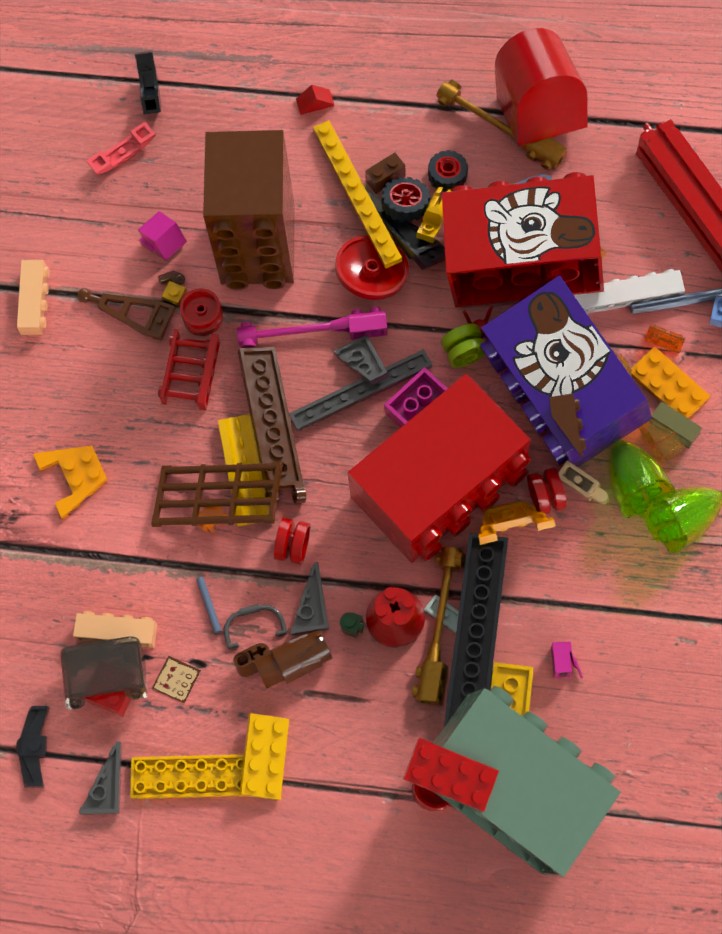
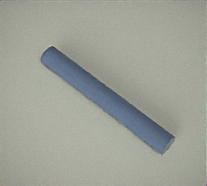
[196,577,222,634]

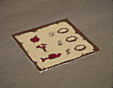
[152,656,201,703]

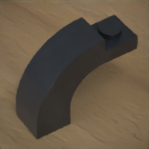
[135,50,161,115]

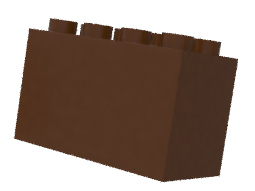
[203,130,294,290]

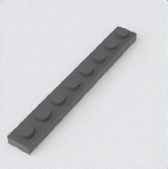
[289,349,432,431]

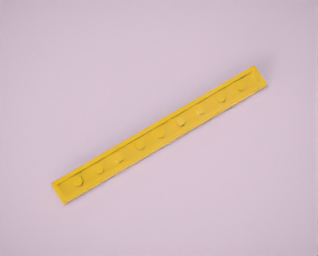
[313,120,402,269]

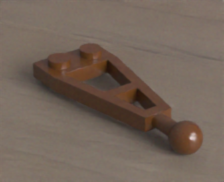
[77,288,176,341]

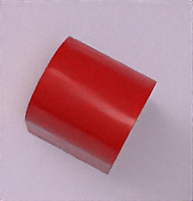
[495,28,588,146]

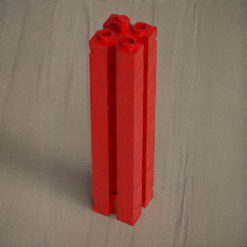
[636,119,722,273]

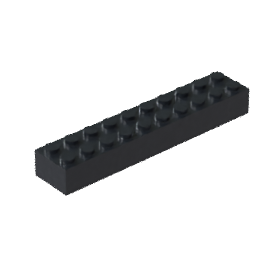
[444,533,508,727]

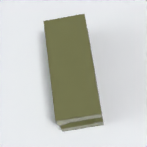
[649,401,702,449]

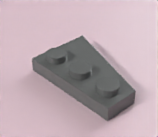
[333,335,389,385]

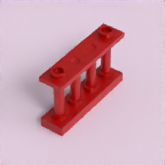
[158,329,220,410]

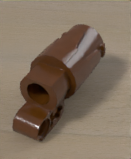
[233,630,333,689]

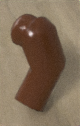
[158,270,185,285]

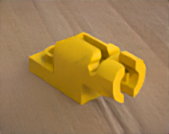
[416,187,451,243]

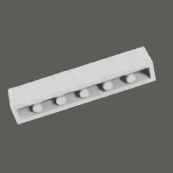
[574,269,685,314]

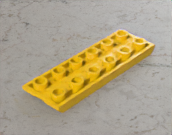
[218,414,276,527]
[130,754,244,799]

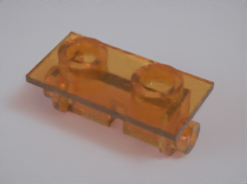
[644,324,685,354]

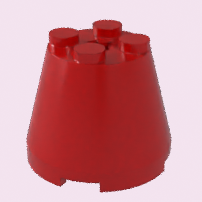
[366,587,425,648]

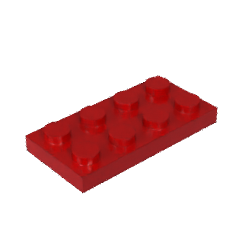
[403,738,499,812]

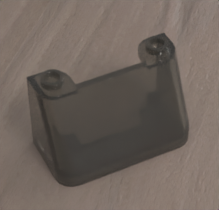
[61,636,147,710]

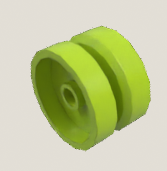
[440,324,486,368]

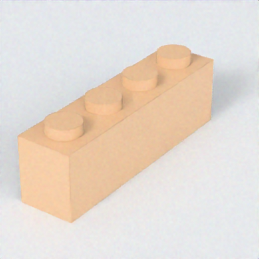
[17,260,50,335]
[73,611,158,648]

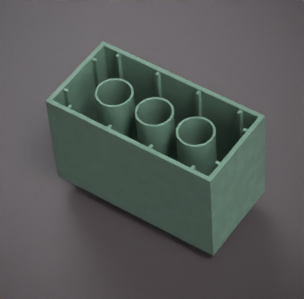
[433,686,621,877]

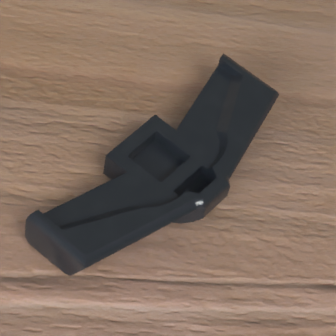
[16,706,50,788]

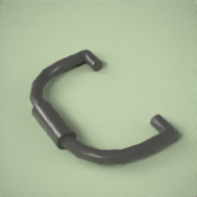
[224,604,287,649]

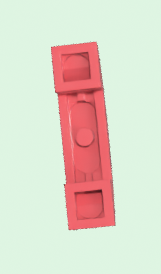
[86,122,156,175]

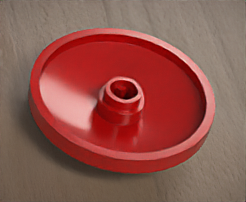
[335,235,409,300]

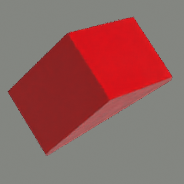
[296,84,335,115]

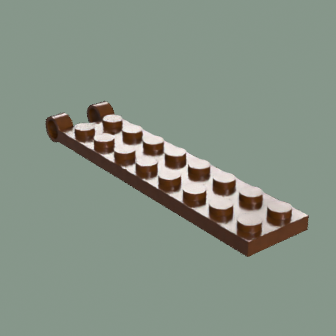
[238,347,306,505]

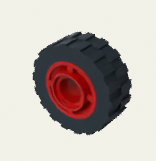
[428,150,468,192]

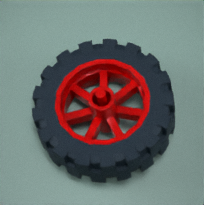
[381,177,430,222]

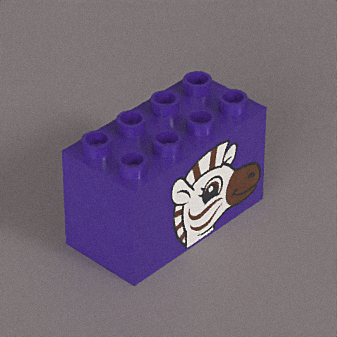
[479,275,652,467]

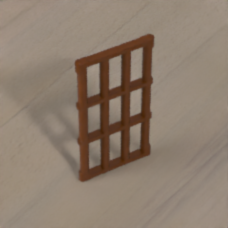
[151,461,283,527]

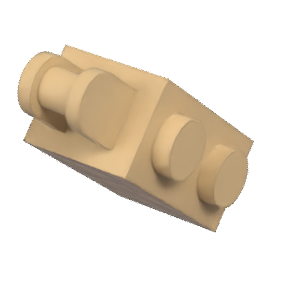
[558,460,609,505]

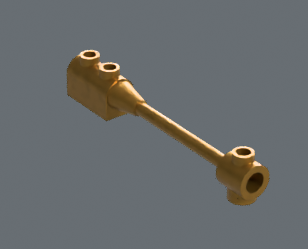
[436,79,567,170]
[412,547,466,706]

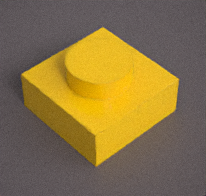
[161,281,187,306]

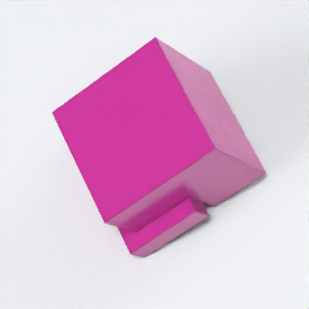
[138,211,187,260]

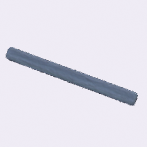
[630,288,722,314]

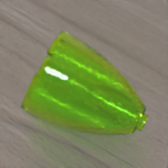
[609,440,676,519]
[644,486,722,553]

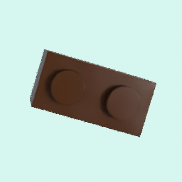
[365,152,406,194]

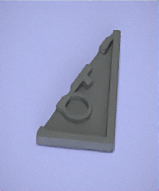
[291,562,329,636]
[79,741,122,815]

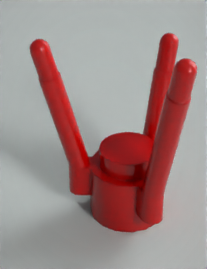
[463,306,493,339]

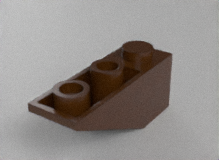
[549,393,586,456]

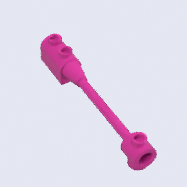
[237,307,388,348]

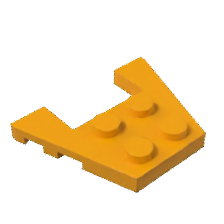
[33,446,108,520]
[478,500,555,545]

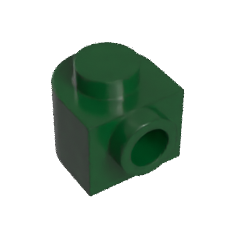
[340,612,365,638]

